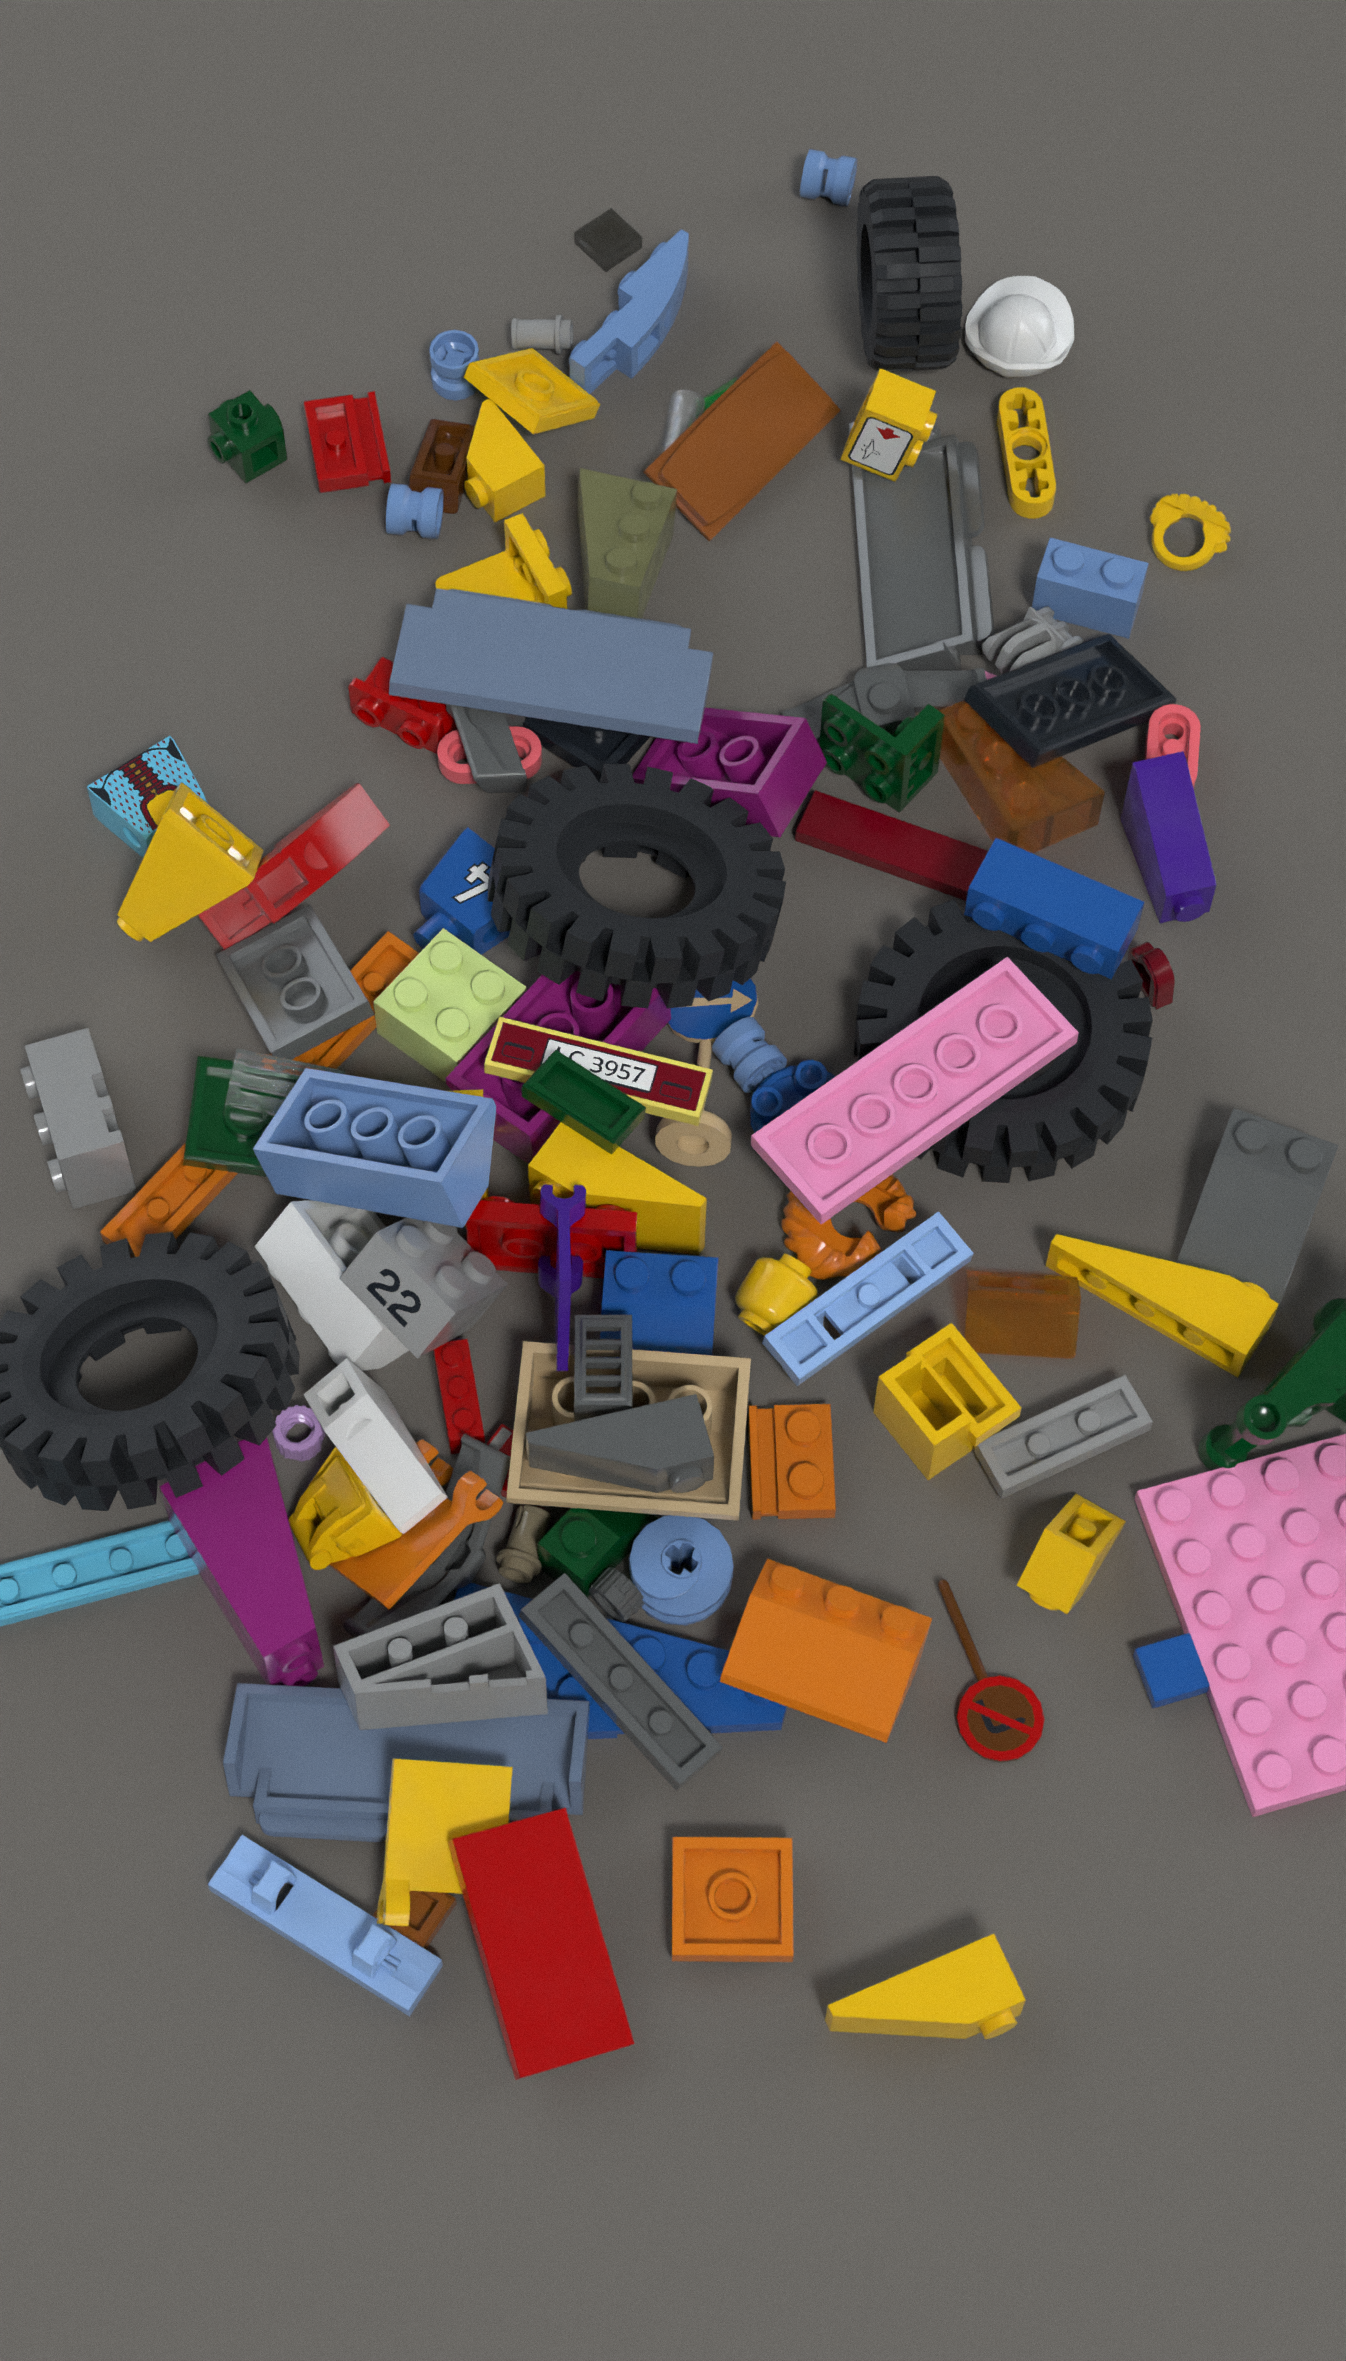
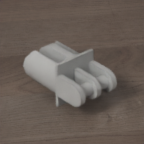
[982,606,1084,674]

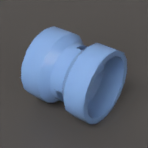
[800,149,857,206]
[429,330,479,400]
[386,483,444,539]
[712,1017,787,1093]

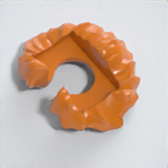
[781,1174,916,1280]

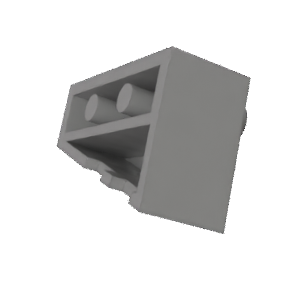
[20,1028,137,1209]
[333,1583,548,1730]

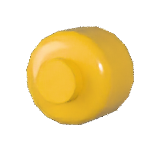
[735,1253,818,1336]

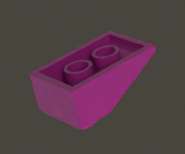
[632,707,827,838]

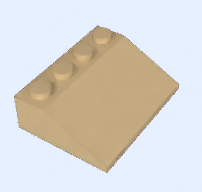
[506,1341,751,1521]

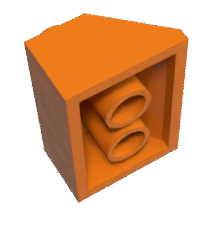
[720,1559,933,1743]

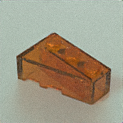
[939,700,1105,853]

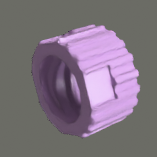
[272,1405,325,1462]

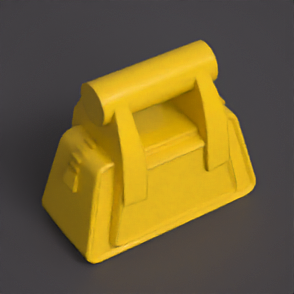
[288,1447,402,1570]

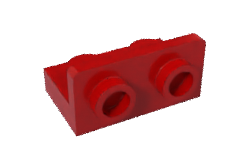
[348,657,458,754]

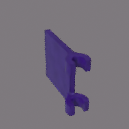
[538,1185,586,1371]

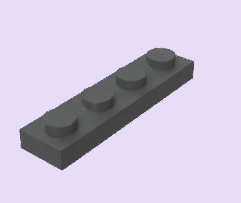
[519,1573,723,1791]

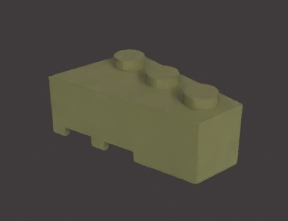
[577,468,677,619]

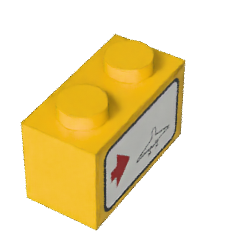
[840,368,938,482]

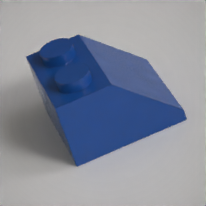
[600,1250,718,1355]

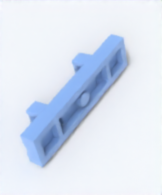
[762,1211,974,1386]
[208,1835,443,2017]

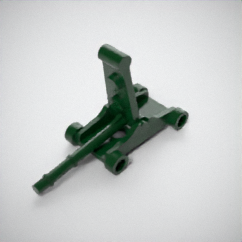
[1199,1298,1346,1470]

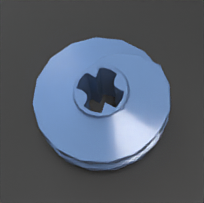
[629,1515,734,1626]

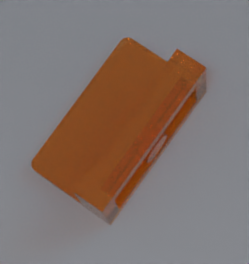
[964,1270,1081,1359]

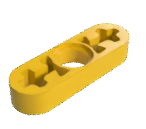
[997,387,1056,519]

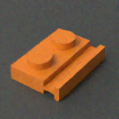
[748,1404,836,1520]

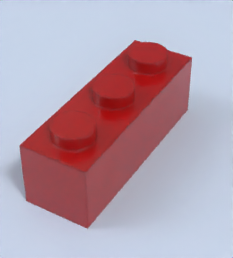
[433,1339,485,1454]

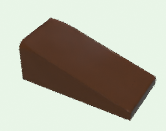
[409,419,476,514]

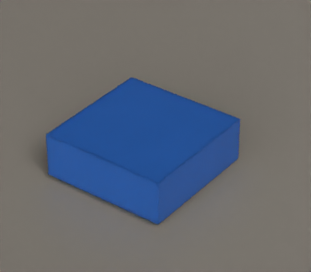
[1133,1633,1210,1708]

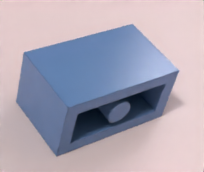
[1032,538,1149,639]

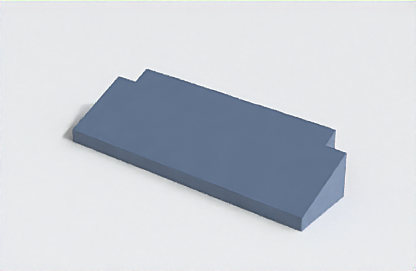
[389,588,713,744]
[223,1683,590,1842]

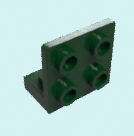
[819,694,945,813]

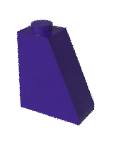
[1120,751,1217,923]

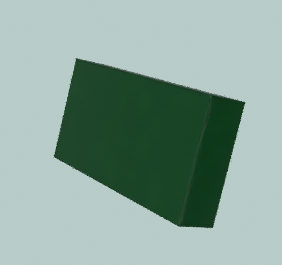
[522,1050,646,1155]

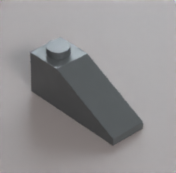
[526,1394,714,1493]

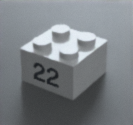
[339,1218,508,1359]

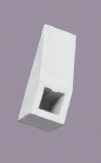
[304,1358,448,1534]

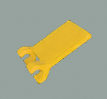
[377,1759,513,1930]

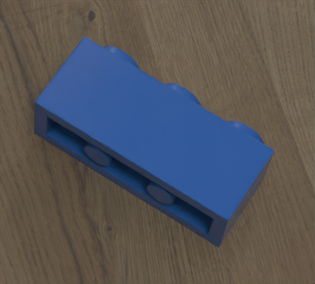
[964,838,1144,979]

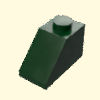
[538,1508,658,1598]

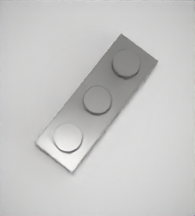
[974,1375,1153,1499]

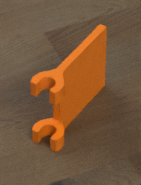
[329,1439,504,1610]

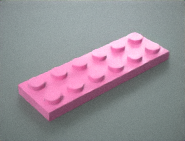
[751,957,1079,1224]

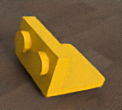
[435,513,572,609]

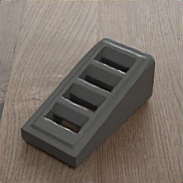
[574,1315,632,1422]

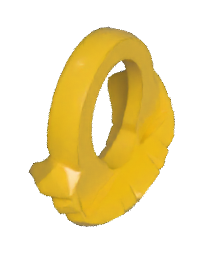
[1149,494,1231,571]

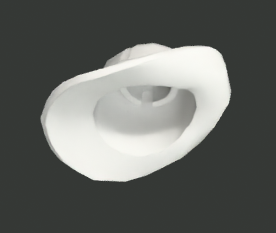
[965,276,1074,378]

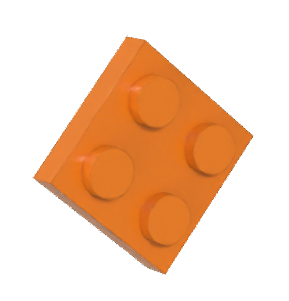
[672,1837,794,1962]

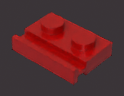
[304,391,391,493]

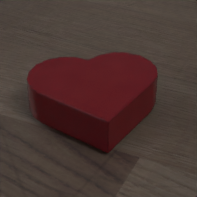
[1127,942,1175,1010]

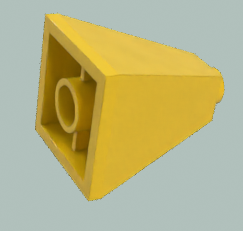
[117,782,264,942]

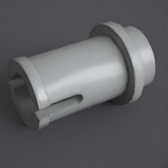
[511,314,573,354]

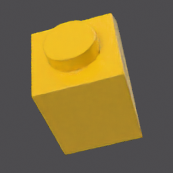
[464,399,546,523]
[1016,1494,1126,1614]

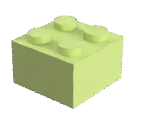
[373,928,527,1082]

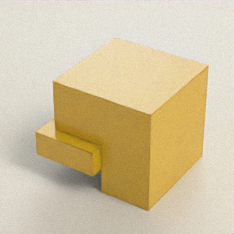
[873,1323,1021,1480]

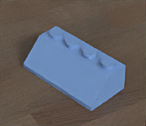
[253,1068,496,1228]

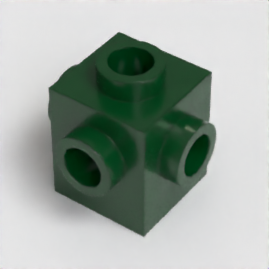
[208,390,287,483]

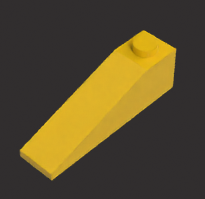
[1045,1234,1279,1378]

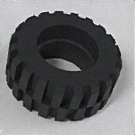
[856,176,962,372]

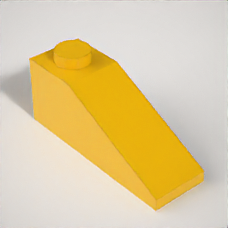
[825,1934,1026,2039]

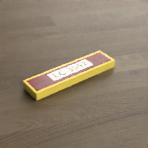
[484,1017,713,1126]

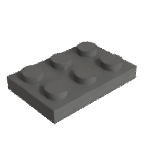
[216,904,375,1067]

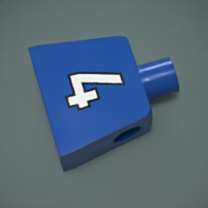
[413,827,510,955]

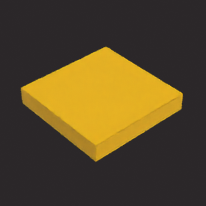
[463,348,600,434]

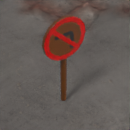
[938,1579,1045,1763]

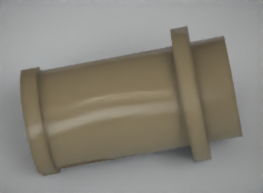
[496,1505,553,1583]

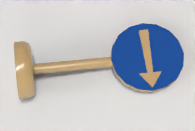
[655,979,758,1167]

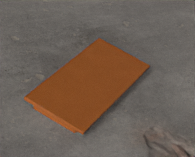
[643,341,841,541]

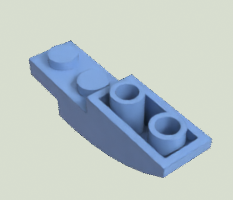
[569,229,689,394]

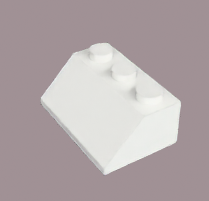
[255,1200,409,1371]

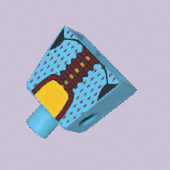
[87,736,207,858]

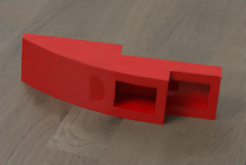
[197,783,390,950]

